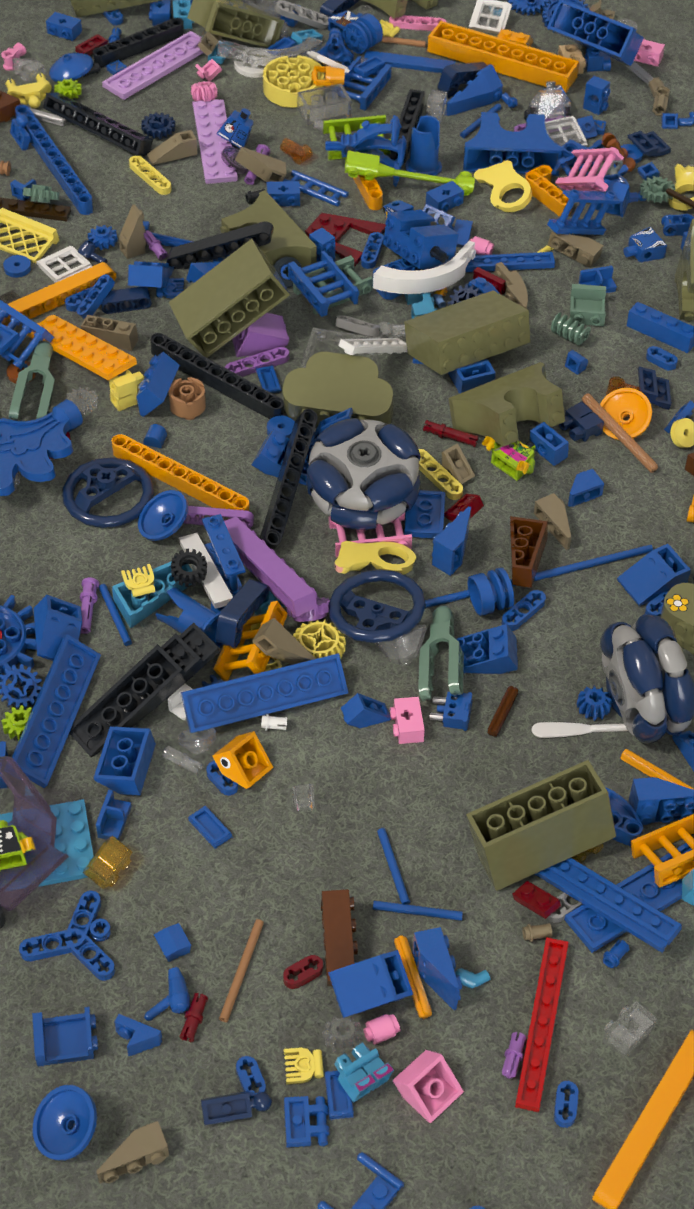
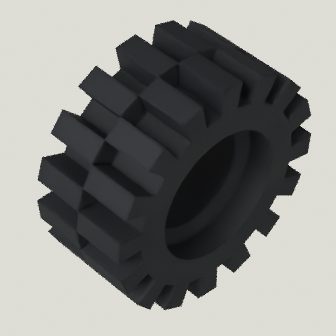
[171,548,207,587]

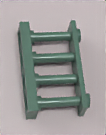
[293,255,373,315]

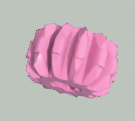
[191,81,218,102]

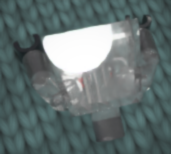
[524,81,572,120]

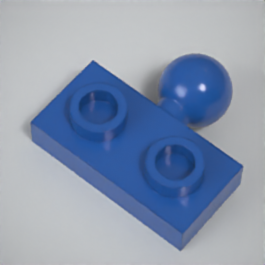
[10,114,31,150]

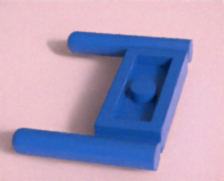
[318,1152,404,1209]

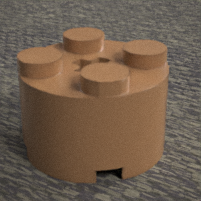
[169,377,206,420]

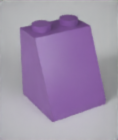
[232,313,289,357]

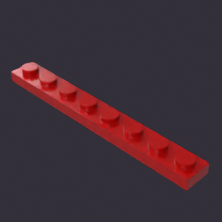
[515,937,569,1112]

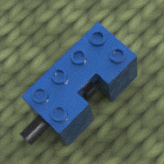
[383,210,459,269]

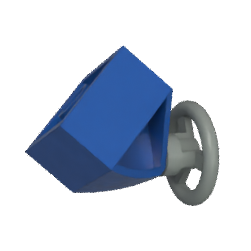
[595,160,630,217]

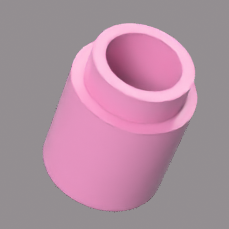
[470,236,494,255]
[363,1014,400,1045]

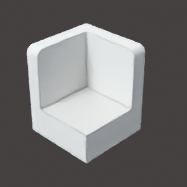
[168,684,192,720]

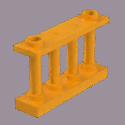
[214,601,288,681]
[631,814,694,888]

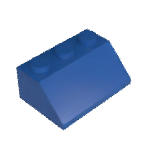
[136,352,180,417]
[94,726,156,796]

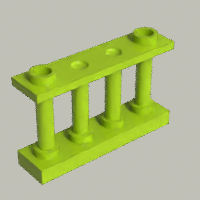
[323,115,391,160]

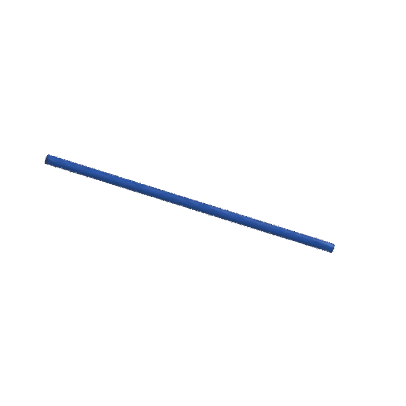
[425,545,653,608]

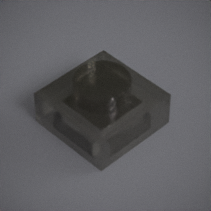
[0,290,20,304]

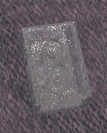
[297,84,352,126]

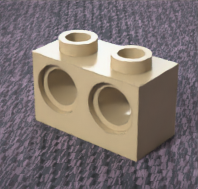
[558,44,586,74]

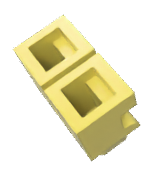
[109,369,144,411]

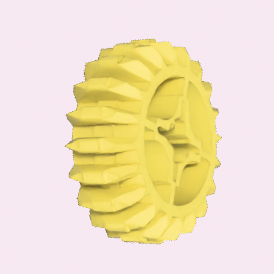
[293,619,346,659]

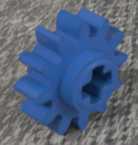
[88,225,118,250]

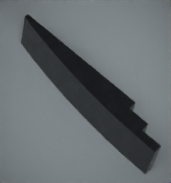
[69,622,221,757]

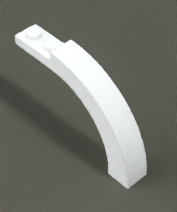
[373,241,476,294]

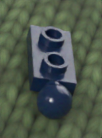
[201,1091,272,1125]

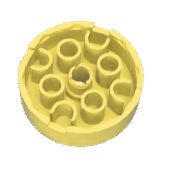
[263,55,324,107]

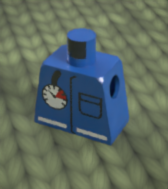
[216,108,254,148]

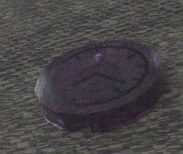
[221,146,248,173]

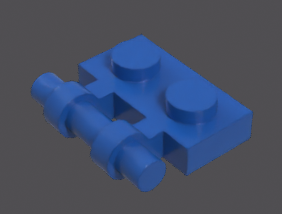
[284,1096,330,1147]

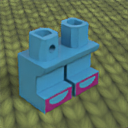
[334,1042,394,1103]

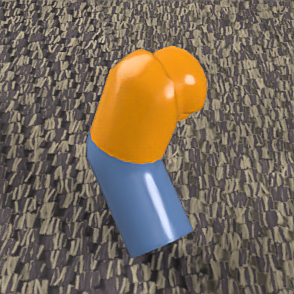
[433,288,448,308]

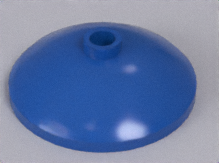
[49,53,93,82]
[138,490,188,541]
[33,1085,97,1161]

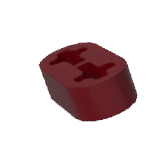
[283,955,323,989]

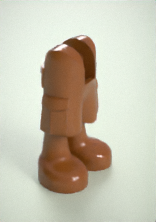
[602,133,636,173]

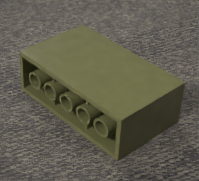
[169,239,290,358]
[404,291,531,375]
[466,760,616,891]

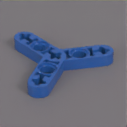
[19,891,115,981]

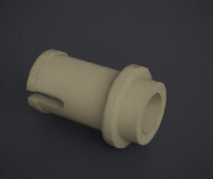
[522,923,552,942]

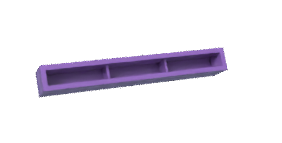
[224,516,317,617]

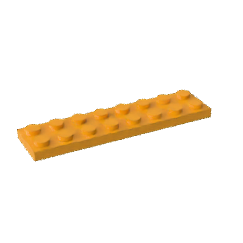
[27,315,137,381]

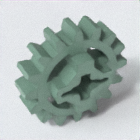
[640,176,676,203]
[23,184,59,204]

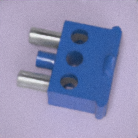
[429,692,473,731]

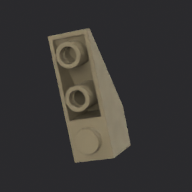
[147,130,197,165]
[235,147,286,182]
[119,204,147,259]
[548,232,604,268]
[81,315,139,351]
[252,618,316,664]
[96,1121,169,1184]

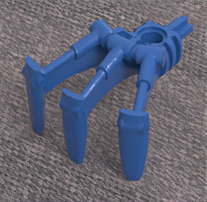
[325,115,407,187]

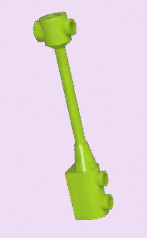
[344,151,475,196]

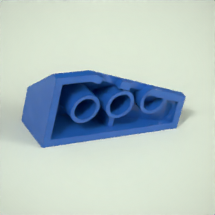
[446,64,503,116]

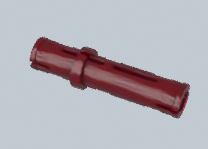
[423,420,479,447]

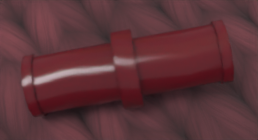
[179,993,208,1042]

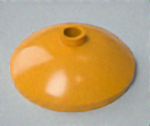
[600,388,652,440]

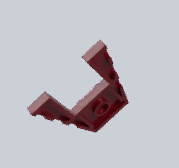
[305,212,386,266]

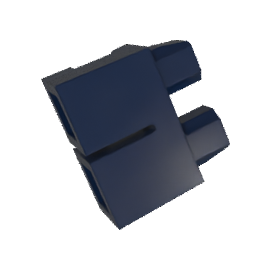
[559,401,604,442]

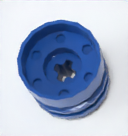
[343,14,383,54]
[467,567,514,616]

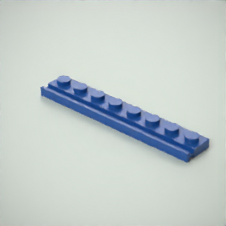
[535,858,682,953]

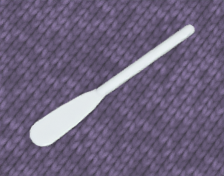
[532,722,628,738]

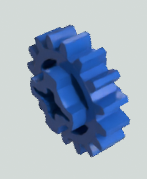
[0,664,42,710]

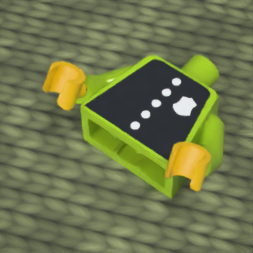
[0,820,36,870]

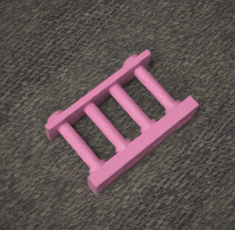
[555,147,624,192]
[329,513,412,557]

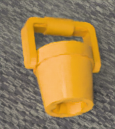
[311,66,345,87]

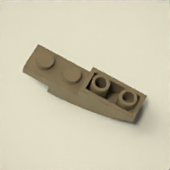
[197,29,222,56]
[494,262,528,309]

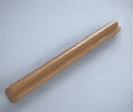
[582,393,658,473]

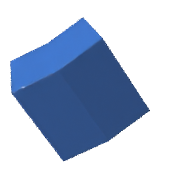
[154,923,191,962]

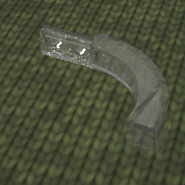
[217,37,322,69]

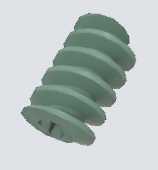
[551,312,591,346]

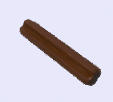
[487,686,518,737]

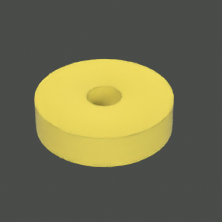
[670,418,694,448]

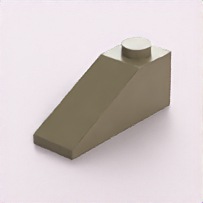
[534,493,571,550]

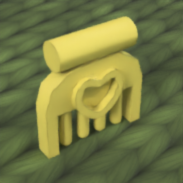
[380,20,400,37]
[121,564,155,598]
[284,1048,324,1084]

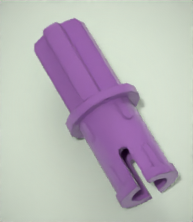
[144,231,168,260]
[502,1032,526,1079]

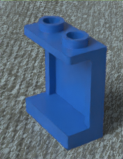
[32,1007,98,1067]

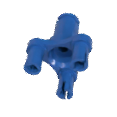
[316,28,354,68]

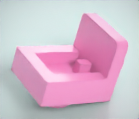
[195,59,222,81]

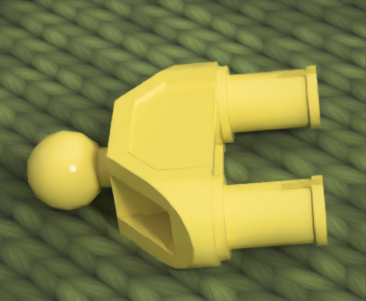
[6,73,52,109]

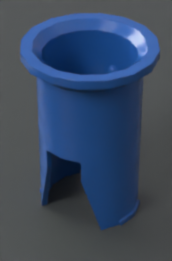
[405,115,442,176]
[156,587,222,647]

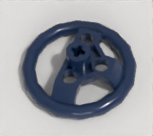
[62,457,154,528]
[328,569,426,643]

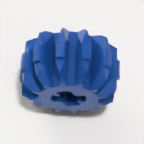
[576,685,612,721]

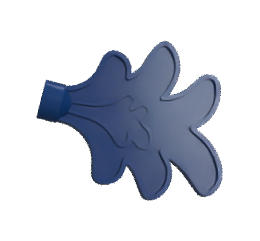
[0,400,83,496]

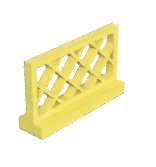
[0,208,60,264]

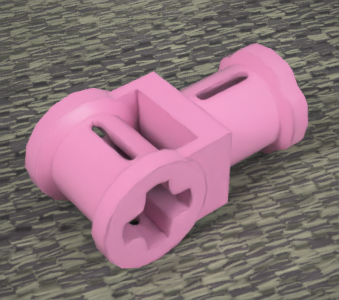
[1,43,26,71]

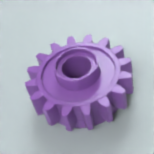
[287,597,330,622]

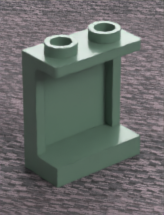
[570,284,606,326]

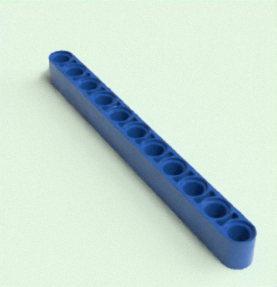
[15,105,93,215]

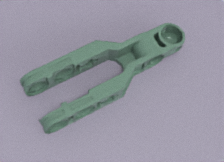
[9,341,55,420]
[418,606,464,701]

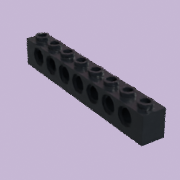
[43,92,153,156]

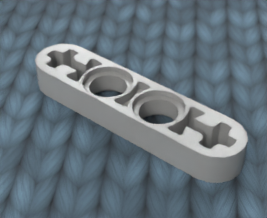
[274,0,329,30]

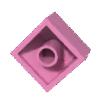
[393,1050,464,1123]

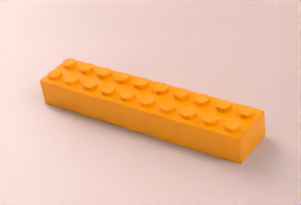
[427,21,580,93]

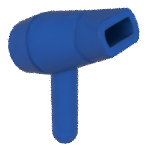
[144,967,190,1021]

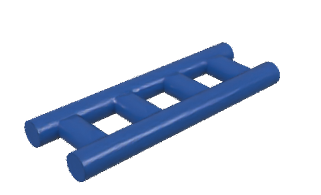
[283,170,349,207]

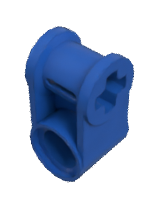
[661,214,694,236]

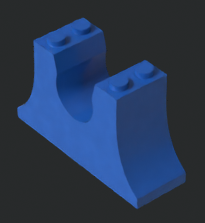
[547,0,644,66]
[463,112,562,176]

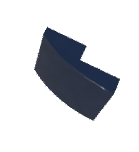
[627,130,671,156]
[638,366,672,410]

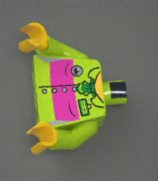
[482,436,536,481]

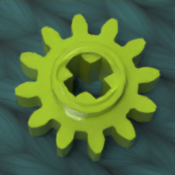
[54,79,82,99]
[1,705,32,741]

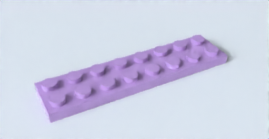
[102,31,204,100]
[193,99,238,184]

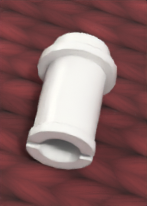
[261,714,287,731]

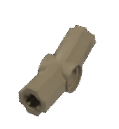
[649,77,670,116]

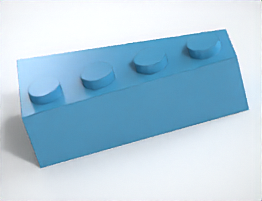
[112,562,192,629]

